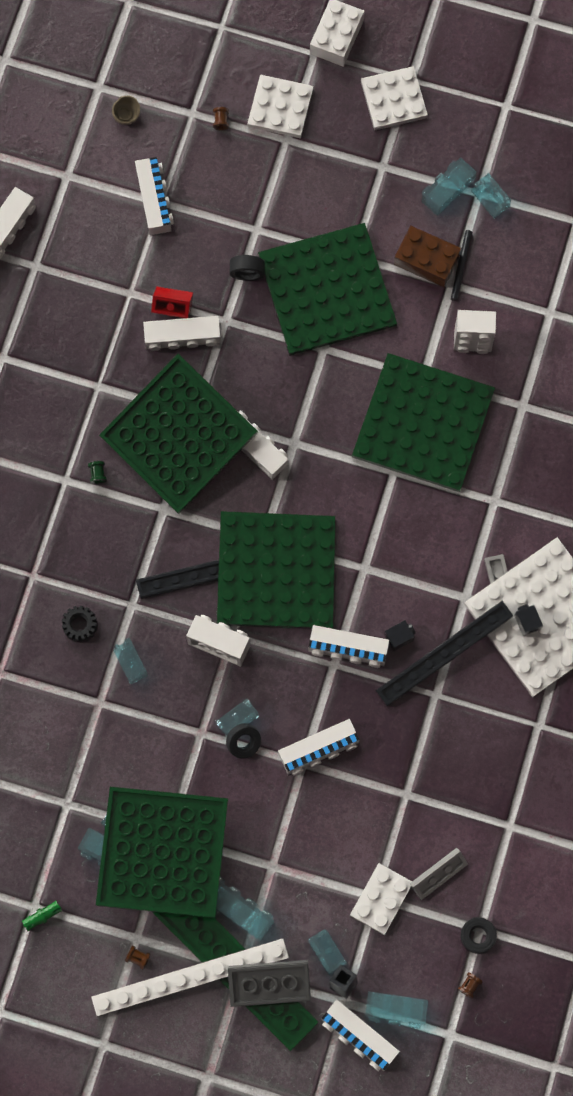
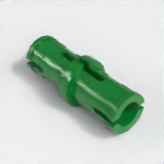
[22,900,62,931]

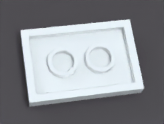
[350,863,412,935]

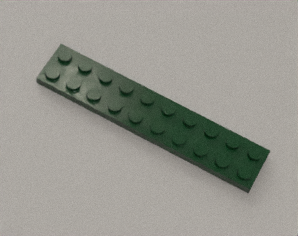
[152,912,319,1051]

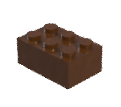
[394,225,461,287]

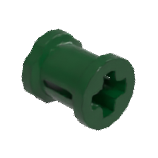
[88,461,107,484]

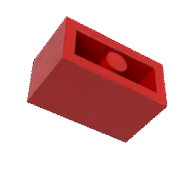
[151,286,193,318]

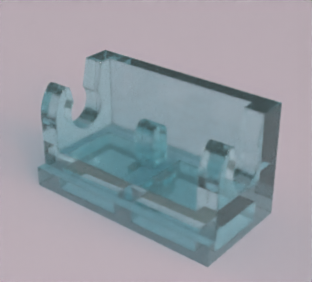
[471,173,511,219]
[113,638,148,684]
[215,699,259,738]
[308,929,347,975]

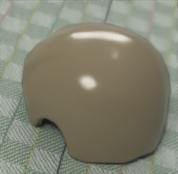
[112,96,140,125]

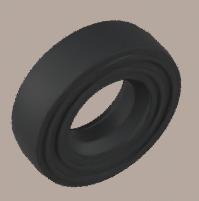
[226,723,261,759]
[461,917,497,954]

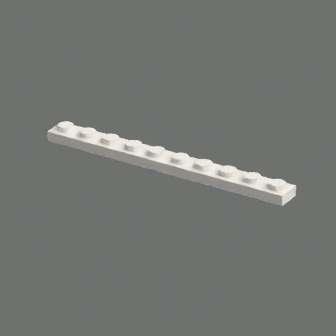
[92,938,289,1016]

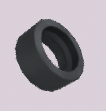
[229,255,265,281]

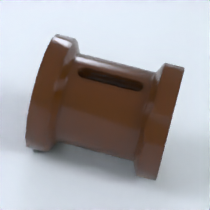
[213,107,229,131]
[125,945,151,970]
[458,972,483,999]

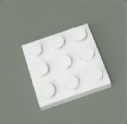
[361,66,428,131]
[247,75,313,138]

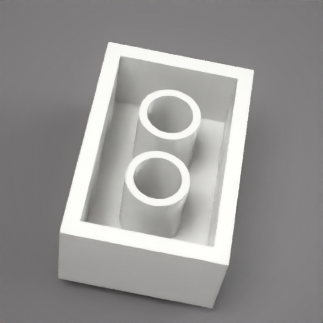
[310,0,364,67]
[454,310,496,354]
[186,615,250,667]

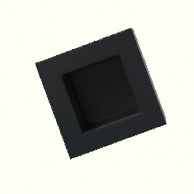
[514,604,543,636]
[384,620,416,651]
[329,964,358,999]

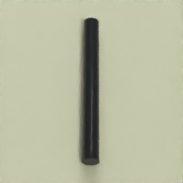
[450,230,473,301]

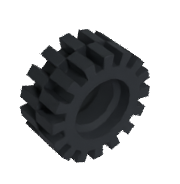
[62,606,98,643]

